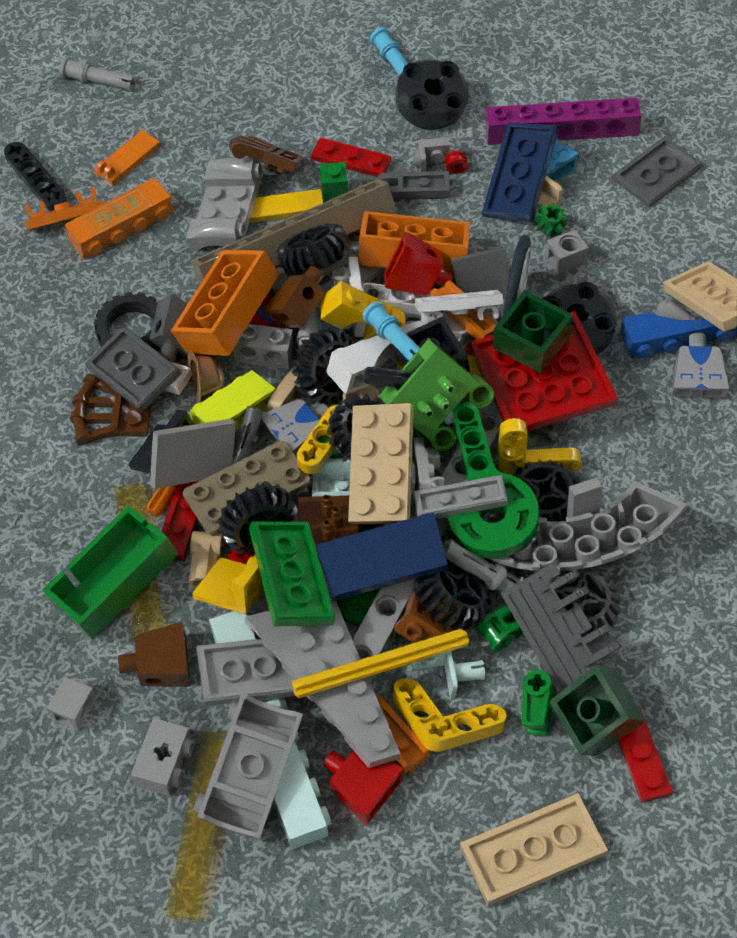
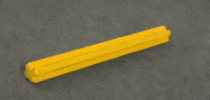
[292,629,469,698]

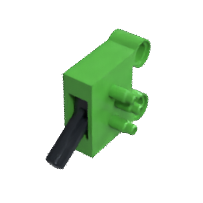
[363,338,494,452]

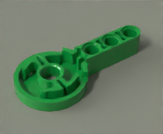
[448,402,539,558]

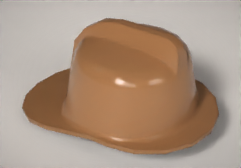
[188,351,224,404]

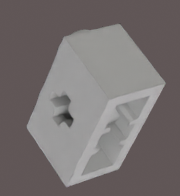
[130,718,195,796]

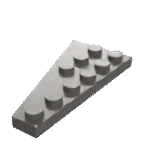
[245,601,400,768]

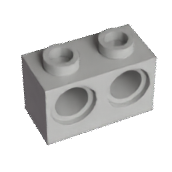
[233,324,294,369]

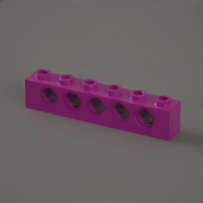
[485,98,642,145]

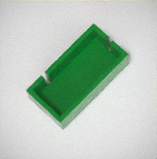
[42,505,178,640]

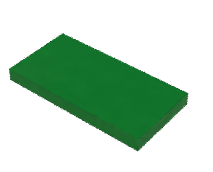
[249,522,336,627]

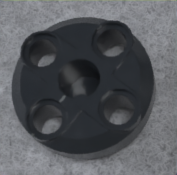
[395,59,469,130]
[542,282,617,355]

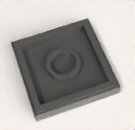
[451,247,509,302]

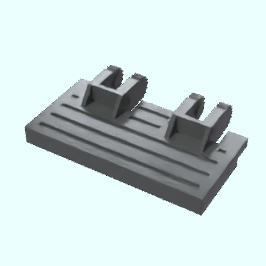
[500,562,622,693]

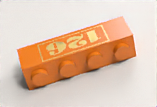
[64,178,174,259]

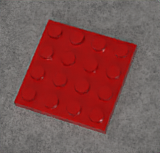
[470,311,618,435]

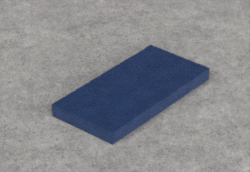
[481,122,559,222]
[317,512,449,602]

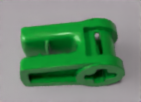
[475,605,523,653]
[522,669,555,737]

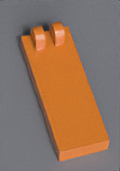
[94,130,161,186]
[429,280,498,340]
[376,693,430,775]

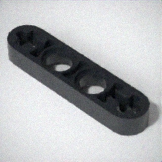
[4,142,67,211]

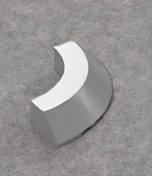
[486,481,687,571]

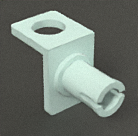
[413,651,485,699]

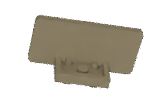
[183,441,310,535]

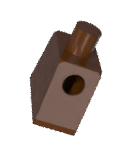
[262,266,324,328]
[118,622,191,687]

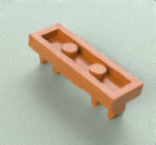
[25,187,103,230]

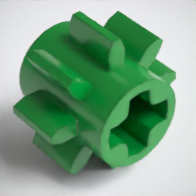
[533,203,568,237]

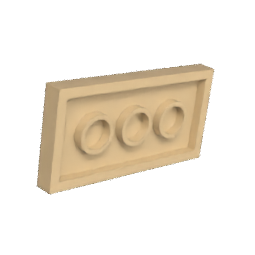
[663,261,737,332]
[348,403,413,524]
[460,793,608,906]

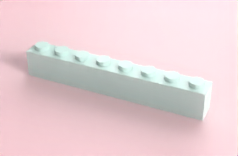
[209,611,332,850]

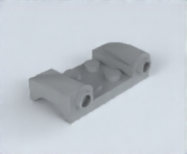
[186,157,263,251]
[193,693,303,841]

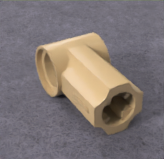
[189,531,224,588]

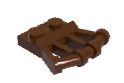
[229,135,306,174]
[70,373,151,446]

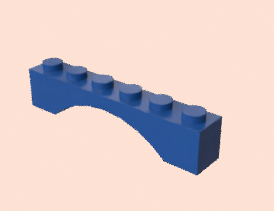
[620,312,737,359]

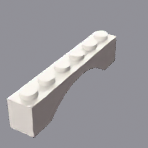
[326,312,476,394]

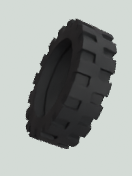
[94,292,160,351]

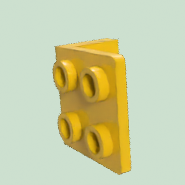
[193,555,264,614]

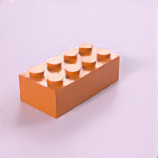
[358,211,470,271]
[171,250,279,356]

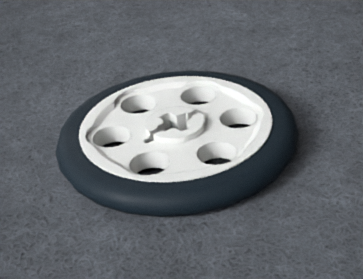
[502,235,531,317]

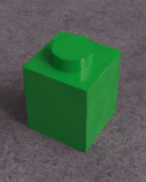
[319,162,348,203]

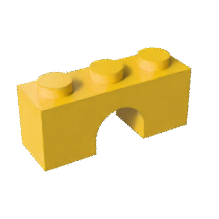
[320,281,406,340]

